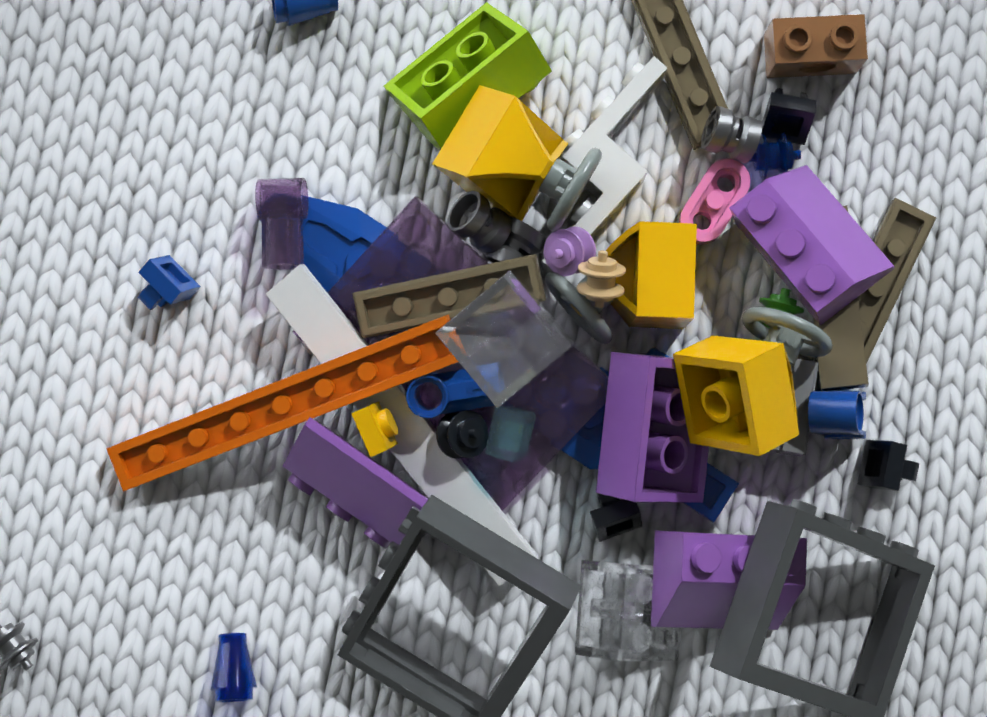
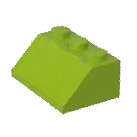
[383,2,552,150]

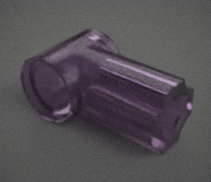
[255,178,309,270]

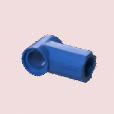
[406,363,505,418]

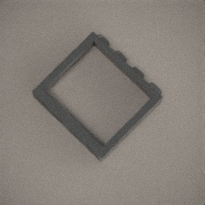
[337,495,582,717]
[709,499,935,717]

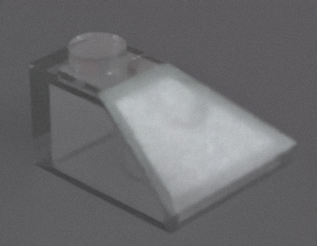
[435,270,575,408]

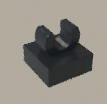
[761,88,817,145]
[857,440,919,491]
[590,493,642,542]

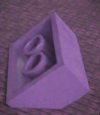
[729,165,895,326]
[596,352,709,503]
[283,417,429,549]
[651,530,807,630]

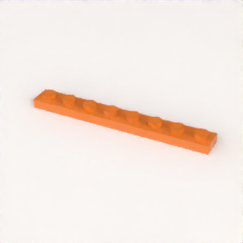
[106,314,466,492]

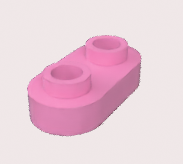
[679,159,750,245]

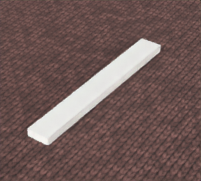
[266,264,537,586]

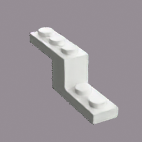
[541,56,667,273]

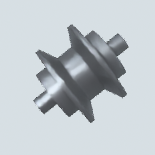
[0,622,38,671]

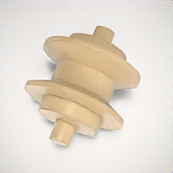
[577,250,626,308]

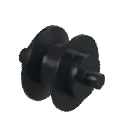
[436,410,489,459]

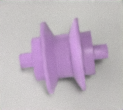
[544,227,596,276]

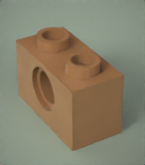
[764,14,868,78]

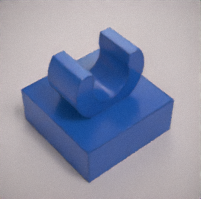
[138,255,201,310]

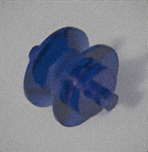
[749,133,801,180]

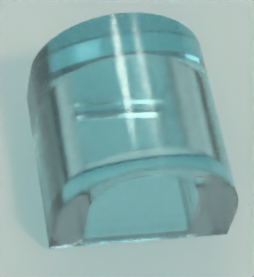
[485,405,536,462]

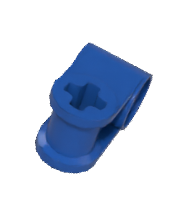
[808,391,866,440]

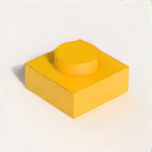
[351,401,398,457]

